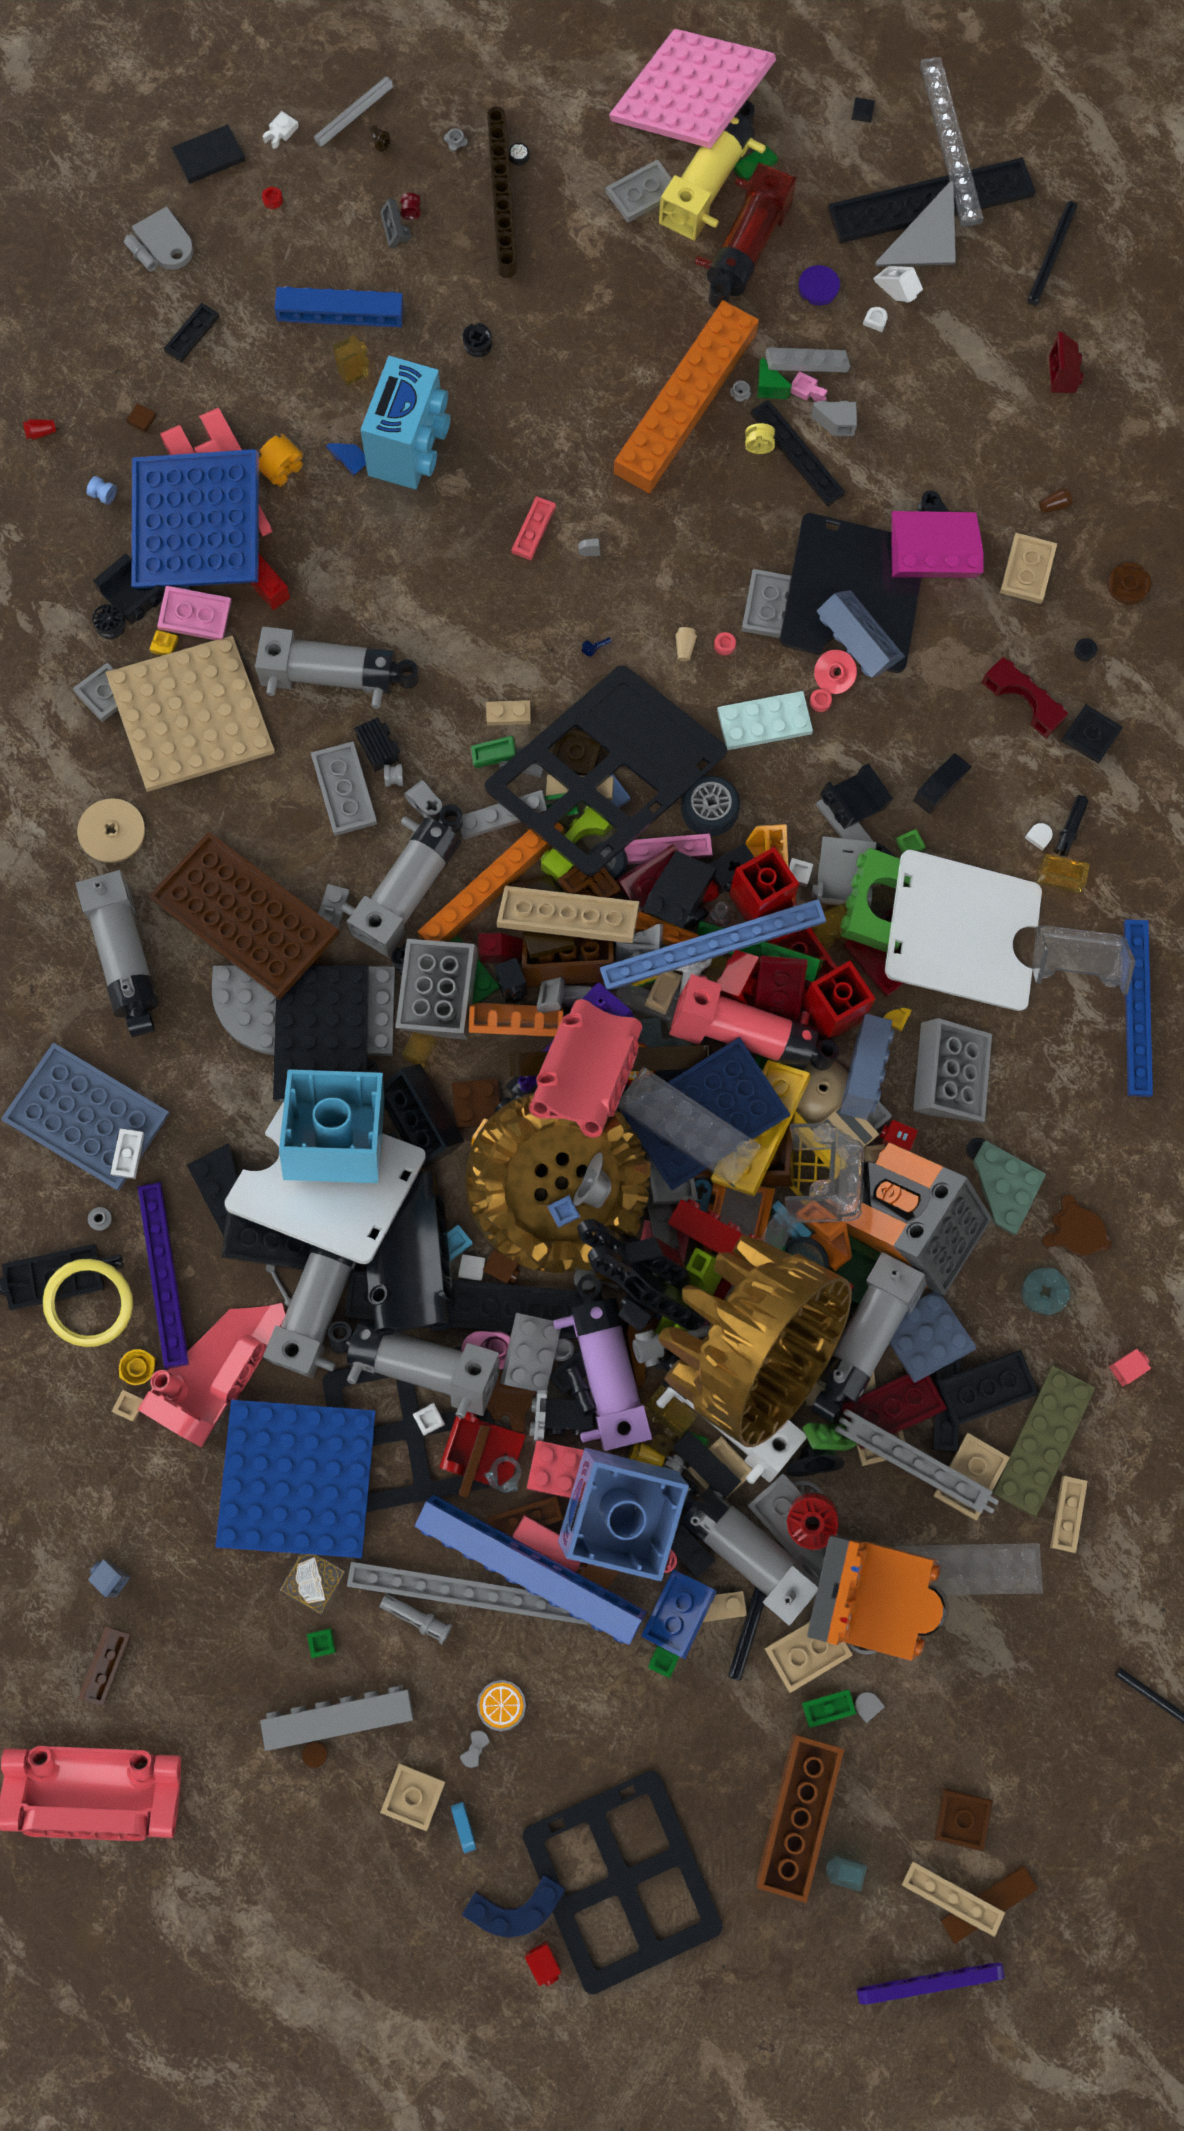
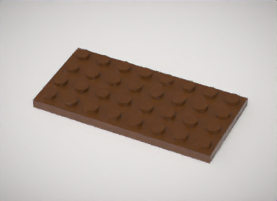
[148,832,340,1000]

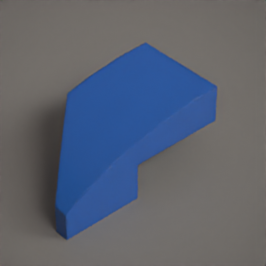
[326,443,366,476]

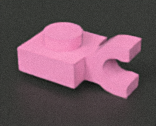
[791,371,827,402]

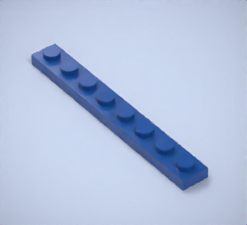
[1124,919,1153,1097]

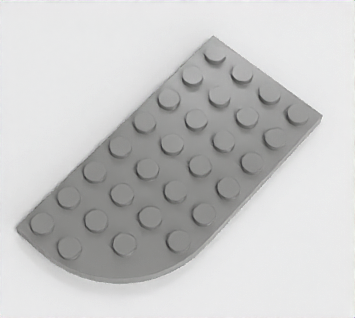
[212,966,395,1056]

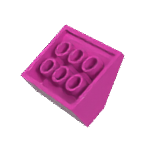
[891,511,983,578]

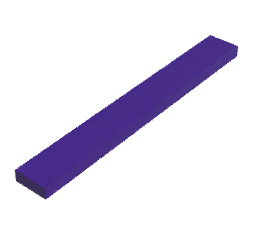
[137,1182,189,1370]

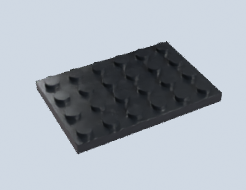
[273,966,369,1102]

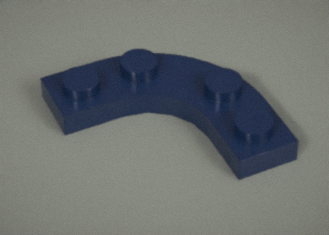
[462,1874,566,1937]

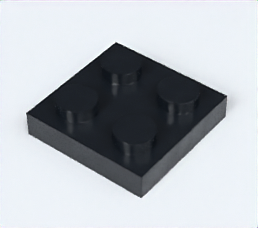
[1061,704,1123,764]

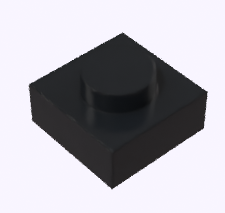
[851,97,875,123]

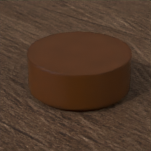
[302,1741,328,1768]

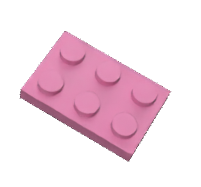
[157,586,231,640]

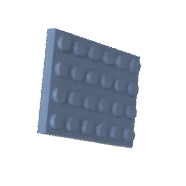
[1,1043,170,1191]

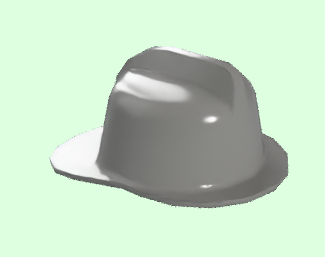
[573,1152,611,1208]

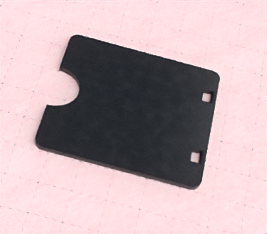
[779,513,921,673]

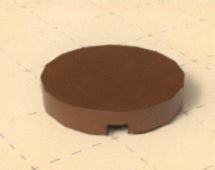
[1107,562,1152,605]

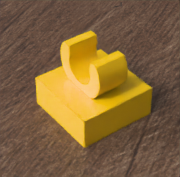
[150,630,178,656]

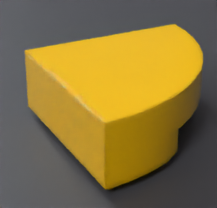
[883,1008,912,1031]

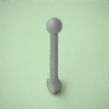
[266,1265,292,1307]

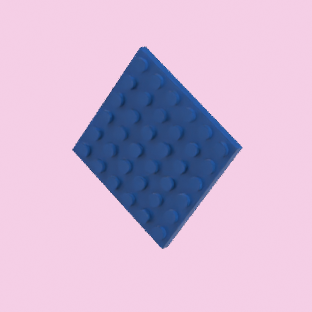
[131,449,259,589]
[215,1400,376,1558]

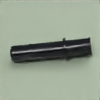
[1054,795,1088,857]

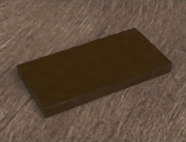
[508,875,575,959]

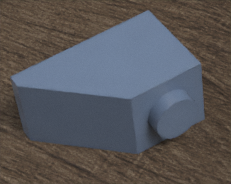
[88,1559,131,1597]

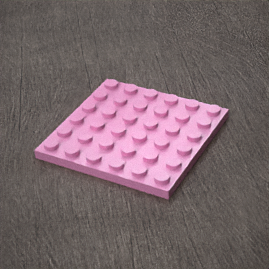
[609,29,776,148]

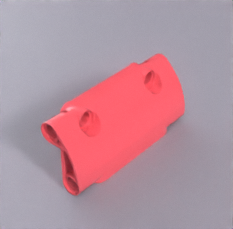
[0,1746,181,1841]

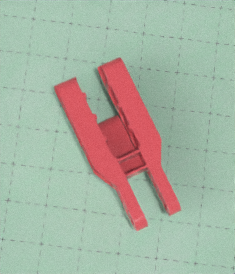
[160,408,272,537]

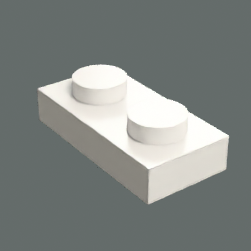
[111,1129,145,1179]

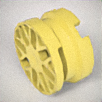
[745,423,775,454]

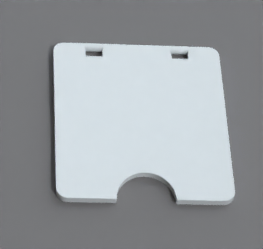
[885,850,1042,1011]
[225,1102,426,1264]

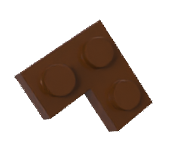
[558,867,621,898]

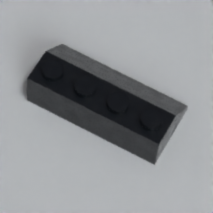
[383,1064,465,1170]

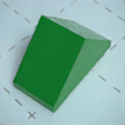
[757,358,792,400]

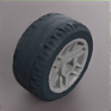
[681,775,740,837]

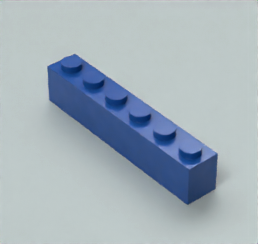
[275,286,404,328]

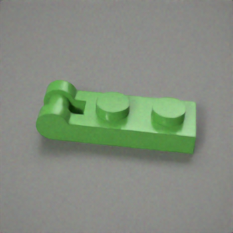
[802,1423,856,1451]

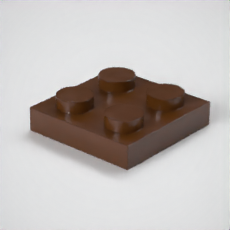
[452,1078,500,1129]

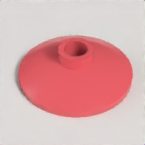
[814,650,857,694]

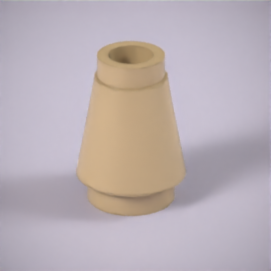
[676,627,697,661]

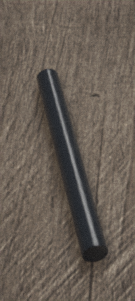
[1115,1668,1184,1724]

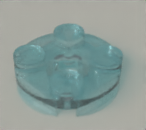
[1021,1268,1070,1316]

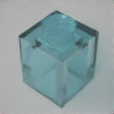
[826,1855,867,1892]

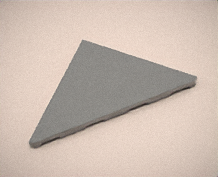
[875,181,956,267]

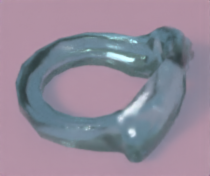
[483,1456,522,1493]

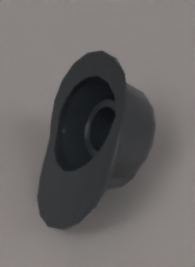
[787,1444,844,1477]

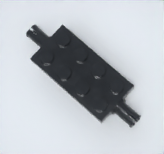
[0,1244,124,1311]

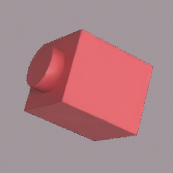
[1108,1349,1151,1386]

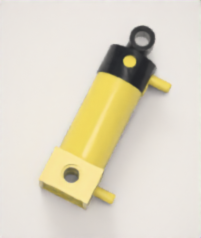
[659,100,766,241]

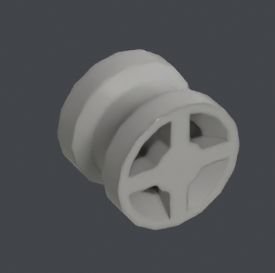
[384,764,403,787]

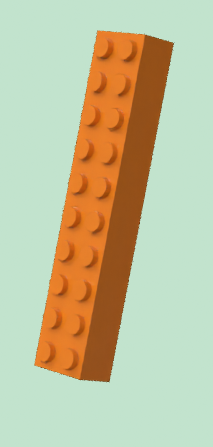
[614,300,759,494]

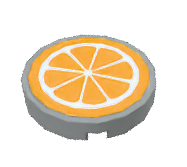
[477,1680,526,1731]

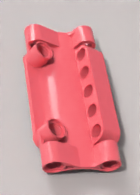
[529,999,642,1138]

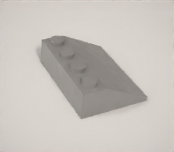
[395,939,479,1040]
[913,1018,992,1123]

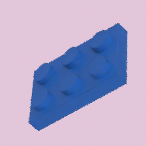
[641,1569,717,1659]

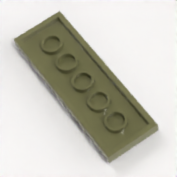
[992,1366,1095,1517]

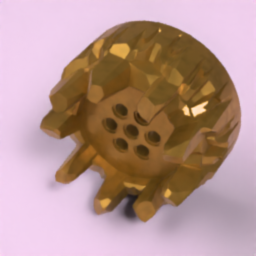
[465,1092,651,1273]
[658,1235,852,1448]

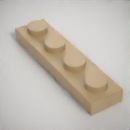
[901,1861,1005,1937]

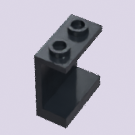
[93,553,164,625]
[820,763,893,829]

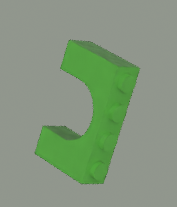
[840,848,911,952]

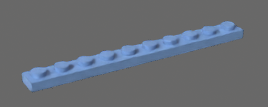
[600,899,826,991]

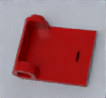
[439,1411,526,1491]

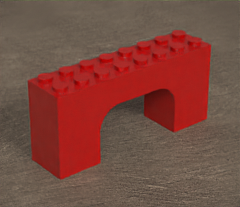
[729,846,876,1040]

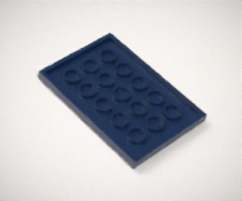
[621,1037,790,1191]

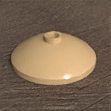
[796,1061,848,1126]

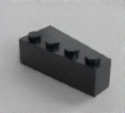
[187,1143,239,1237]

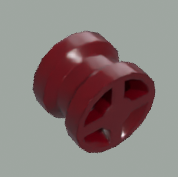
[400,193,421,220]

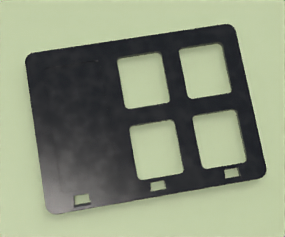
[485,666,727,876]

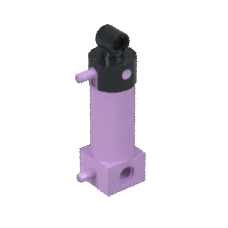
[553,1274,652,1451]

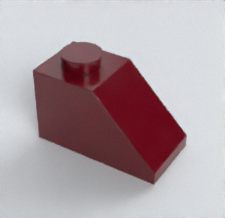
[478,933,523,963]

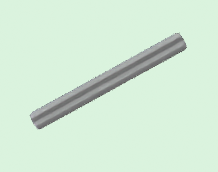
[314,77,393,147]

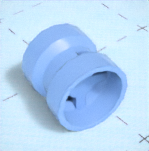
[87,476,117,505]

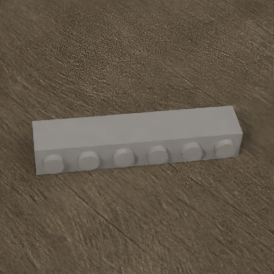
[260,1685,414,1751]

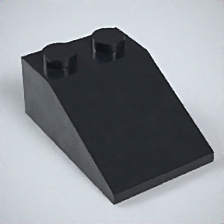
[643,850,717,931]

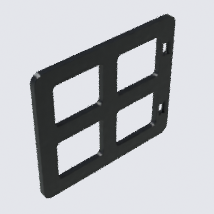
[322,1346,495,1512]
[523,1770,723,1995]

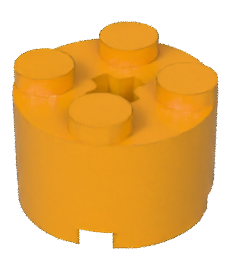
[259,434,303,487]

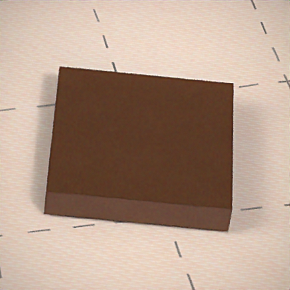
[934,1788,993,1852]

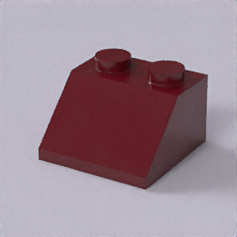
[1049,332,1083,393]

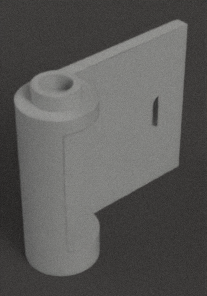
[812,836,876,908]

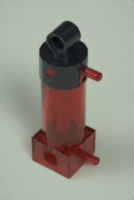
[694,162,797,308]

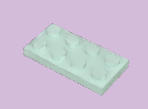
[717,691,813,750]

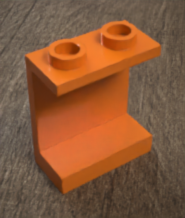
[796,1198,852,1271]

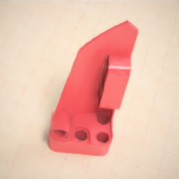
[137,1303,286,1447]

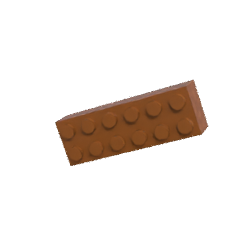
[755,1733,844,1903]

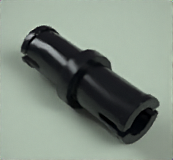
[565,1367,597,1416]

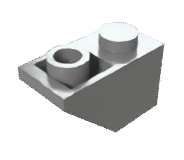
[811,401,857,436]

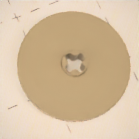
[77,798,145,863]

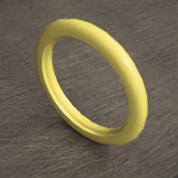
[43,1259,133,1347]

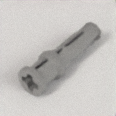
[379,1593,453,1645]

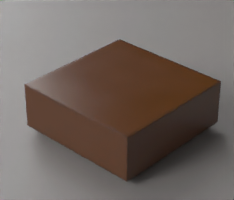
[126,403,157,433]

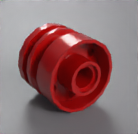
[787,1492,839,1550]

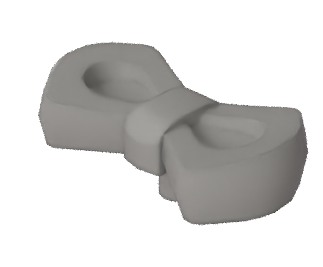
[460,1730,490,1768]

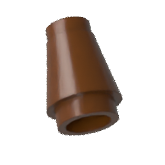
[1039,488,1073,514]

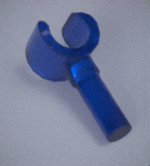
[581,637,611,657]

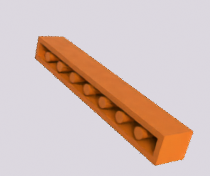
[417,822,564,942]

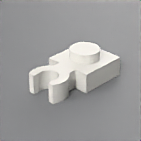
[263,111,299,149]

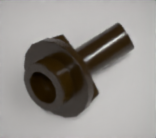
[370,126,391,152]

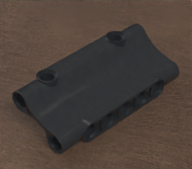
[366,1171,453,1336]

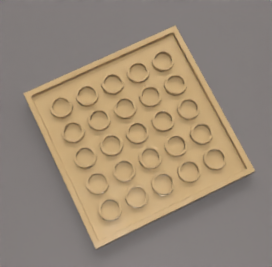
[105,635,275,792]

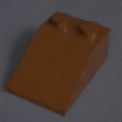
[760,1115,795,1187]

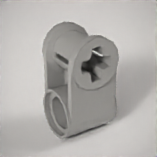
[404,780,442,821]

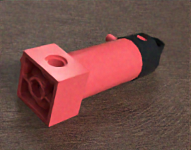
[669,974,839,1071]

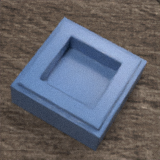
[547,1195,580,1228]

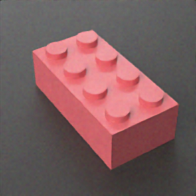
[527,1440,584,1499]

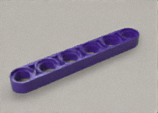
[857,1962,1005,2005]

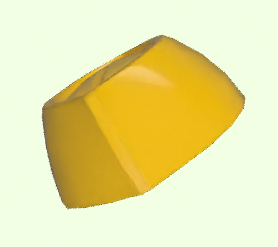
[119,1349,157,1385]

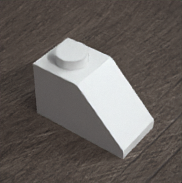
[874,266,923,302]

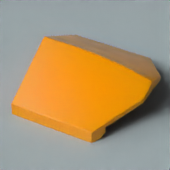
[746,824,788,866]

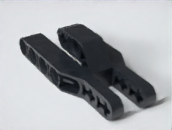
[577,1219,705,1330]

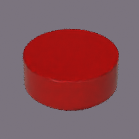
[262,187,283,209]

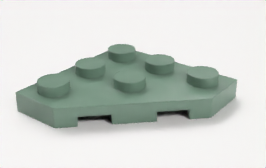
[973,1141,1046,1235]

